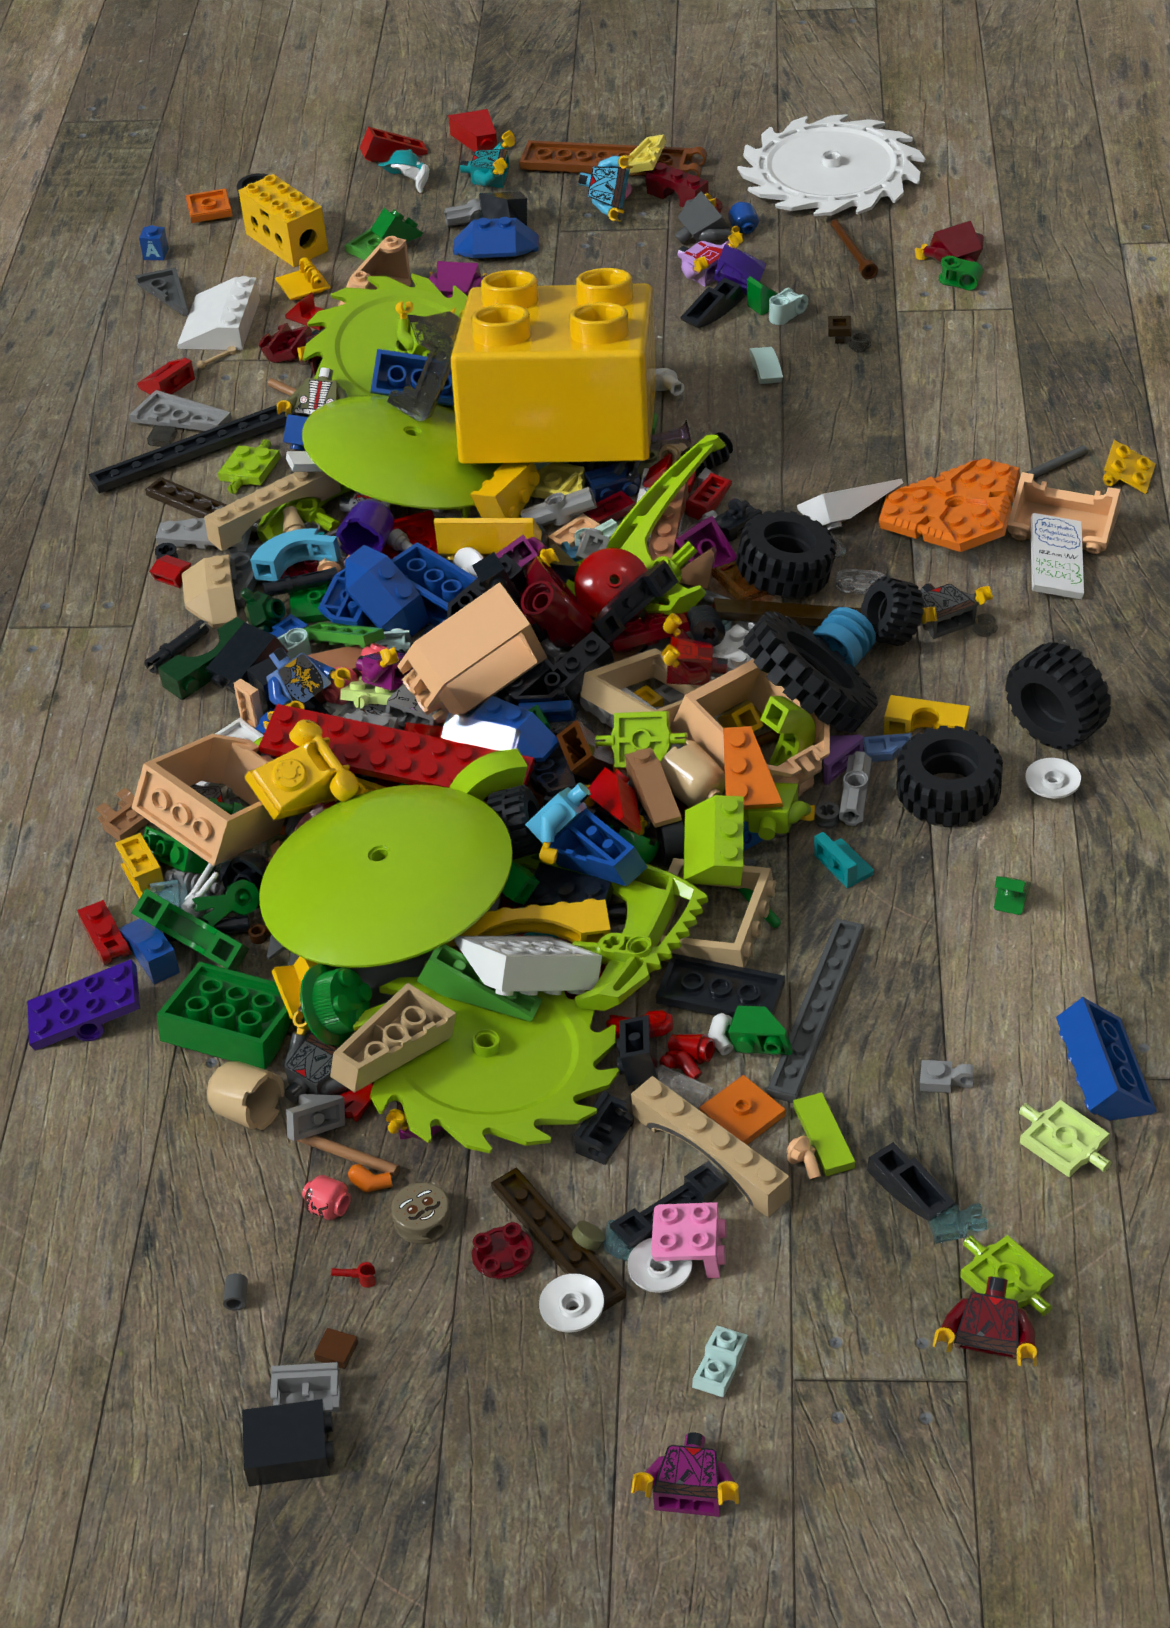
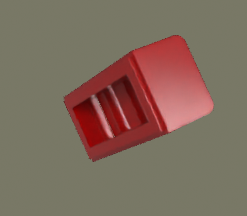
[686,473,732,520]

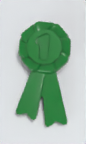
[192,880,260,926]

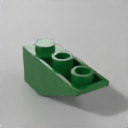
[143,826,213,874]

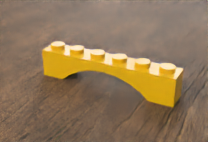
[446,899,610,954]

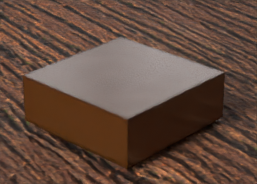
[314,1328,358,1369]

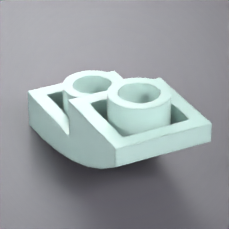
[749,347,783,384]
[692,1326,748,1398]

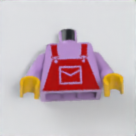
[678,231,744,287]

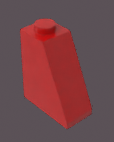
[448,109,497,152]

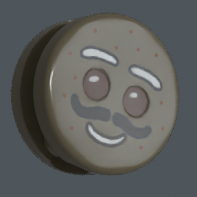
[391,1182,451,1244]

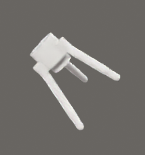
[181,863,218,919]

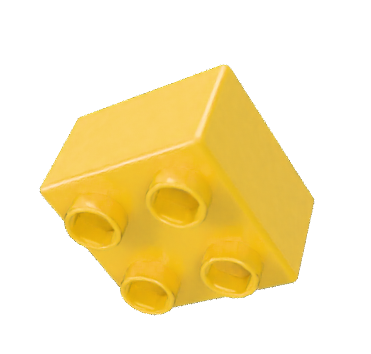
[451,268,656,464]

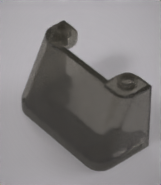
[387,311,461,421]

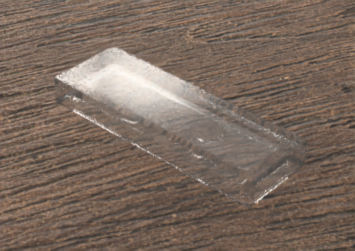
[441,713,521,750]

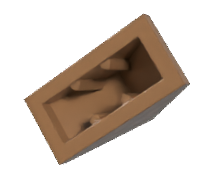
[680,546,717,589]

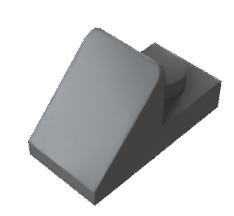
[286,1094,345,1141]

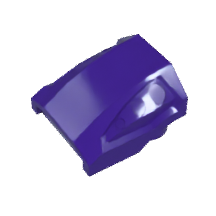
[714,244,766,295]

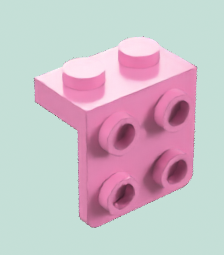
[651,1202,727,1278]

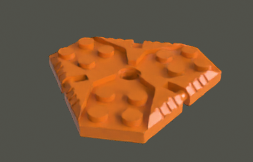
[879,458,1020,552]

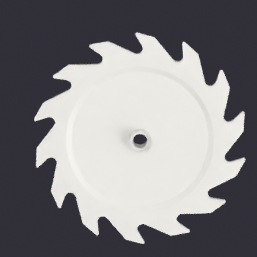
[737,114,925,216]

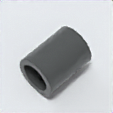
[223,1273,248,1310]

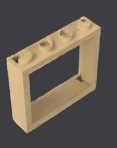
[581,648,712,728]
[657,858,777,968]

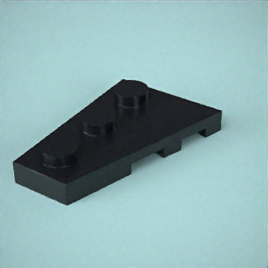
[529,747,576,797]
[525,862,614,908]

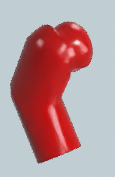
[659,1050,703,1082]

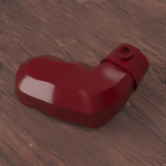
[521,556,594,649]

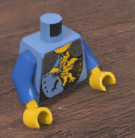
[266,647,350,709]

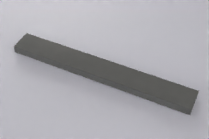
[767,918,864,1103]

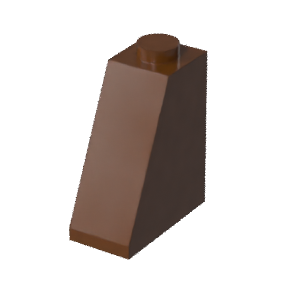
[556,720,614,781]

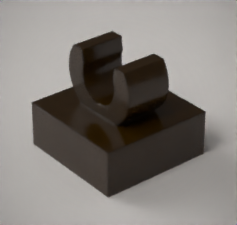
[828,316,851,344]

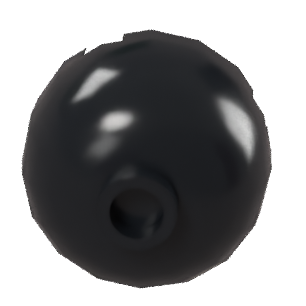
[219,852,270,908]

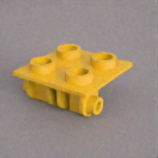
[275,257,331,301]
[1103,440,1156,494]

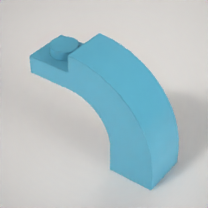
[250,528,341,581]

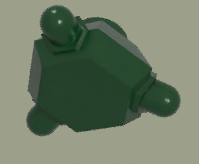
[241,588,285,633]

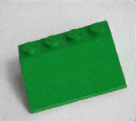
[157,961,292,1070]

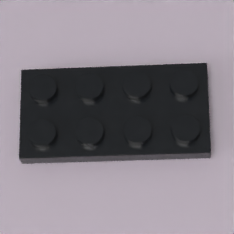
[656,953,785,1019]

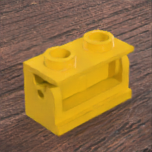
[115,833,166,899]

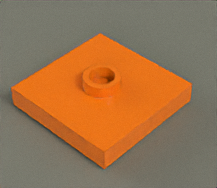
[185,188,233,223]
[699,1075,786,1145]

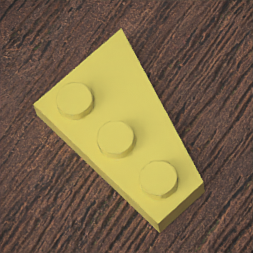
[628,134,666,175]

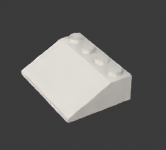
[177,276,260,350]
[455,936,602,996]

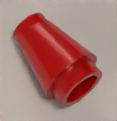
[668,1034,715,1064]

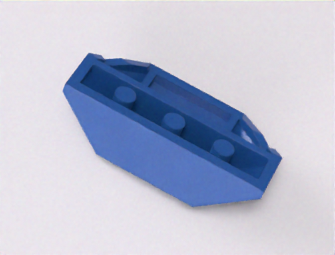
[453,217,539,258]
[345,545,430,637]
[318,568,372,627]
[462,696,560,762]

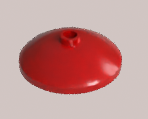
[574,548,648,619]

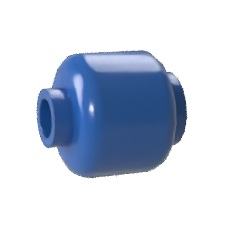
[728,202,759,234]

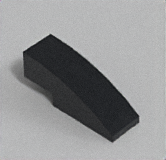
[680,277,745,328]
[867,1142,955,1221]

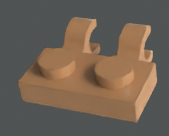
[95,788,150,841]

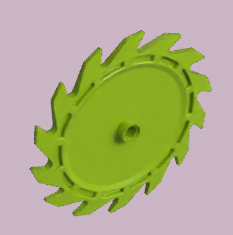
[303,273,467,411]
[353,961,619,1153]

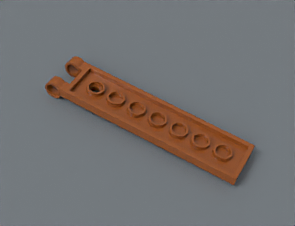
[519,140,707,178]

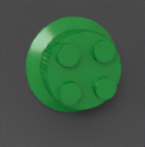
[298,964,372,1046]

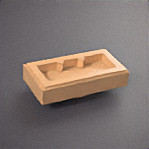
[234,678,263,728]

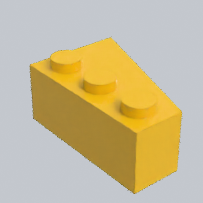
[470,463,541,518]

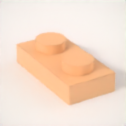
[548,514,600,549]

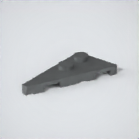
[135,267,189,316]
[229,545,261,607]

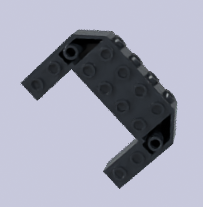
[447,554,614,707]

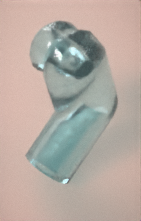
[604,1220,634,1261]

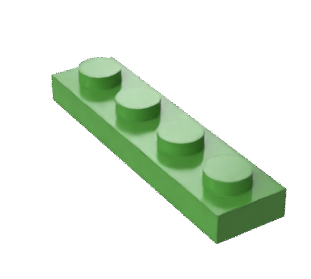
[303,622,385,648]

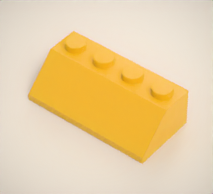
[434,518,542,563]

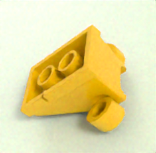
[244,720,359,820]

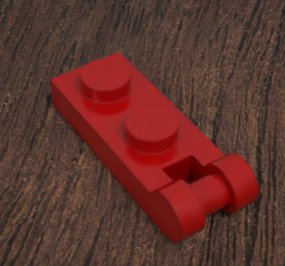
[77,900,131,965]

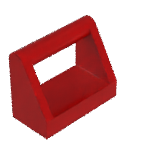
[137,358,195,395]

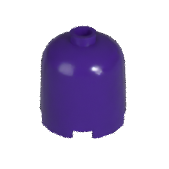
[336,499,394,555]

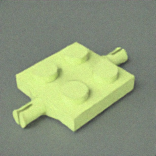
[340,676,399,708]
[1019,1100,1112,1177]

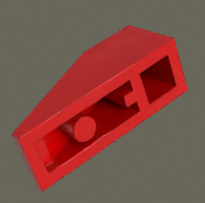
[360,127,428,162]
[588,767,642,835]

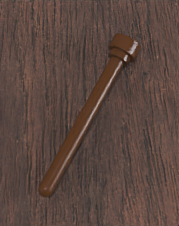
[831,219,878,280]

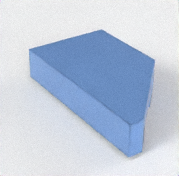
[863,733,912,762]

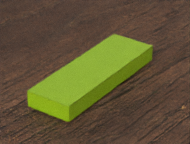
[793,1092,855,1176]

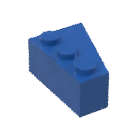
[550,809,647,886]

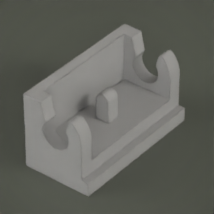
[270,1362,342,1412]

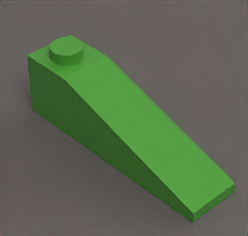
[417,944,543,1022]

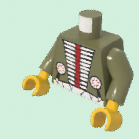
[277,368,348,417]

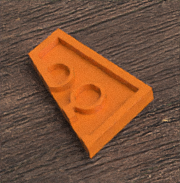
[723,726,783,809]

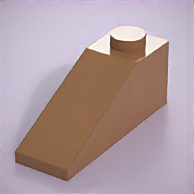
[625,747,682,828]

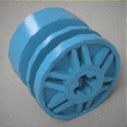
[813,607,876,668]

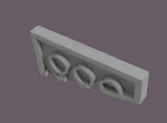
[129,390,232,431]
[155,518,253,551]

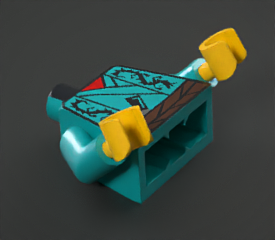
[460,130,515,188]

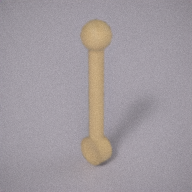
[197,346,237,369]

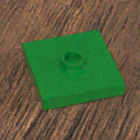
[290,584,330,623]

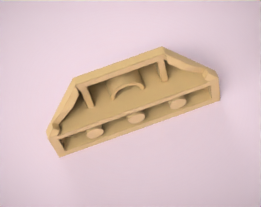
[182,555,237,628]

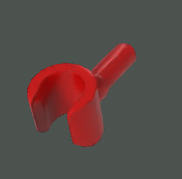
[331,1262,376,1288]

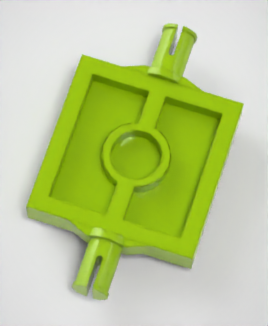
[217,439,281,494]
[595,711,688,768]
[960,1235,1054,1317]

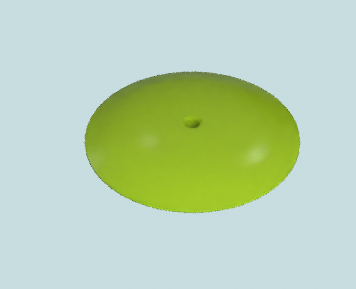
[302,395,503,509]
[259,785,513,968]

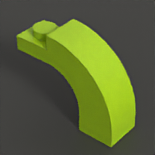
[760,696,816,766]
[449,748,528,801]

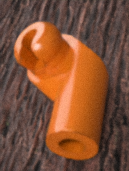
[348,1164,393,1192]

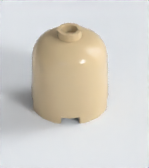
[660,740,725,808]
[207,1061,285,1130]

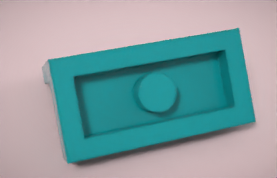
[814,832,874,889]

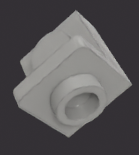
[575,528,610,560]

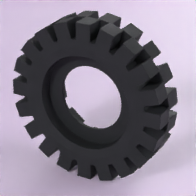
[743,611,878,733]

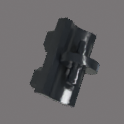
[714,498,762,542]

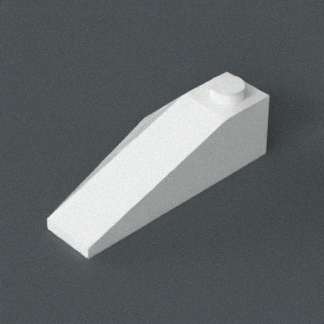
[797,479,903,530]

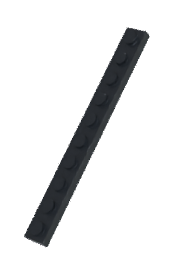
[88,405,295,494]

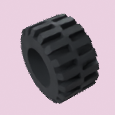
[861,576,924,646]
[487,785,543,860]

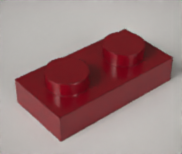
[583,491,636,525]

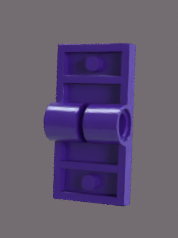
[27,959,140,1051]

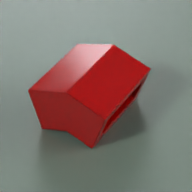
[149,555,191,588]

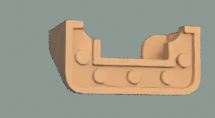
[338,236,411,306]
[1007,472,1121,554]

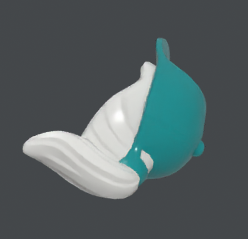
[378,149,429,193]

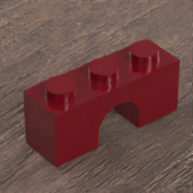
[646,162,709,207]

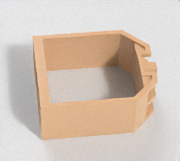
[397,582,547,724]
[670,659,830,797]
[132,734,285,866]

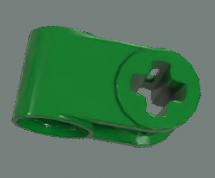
[938,256,984,290]

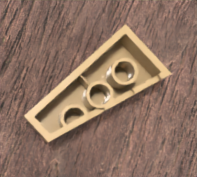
[330,983,456,1092]

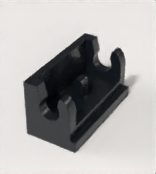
[574,1091,634,1165]

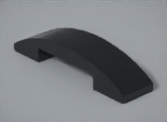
[592,561,679,644]
[610,1161,729,1248]

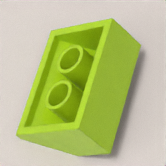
[683,795,744,886]

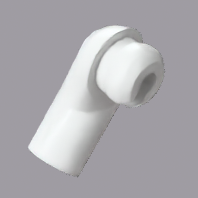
[708,1013,733,1055]

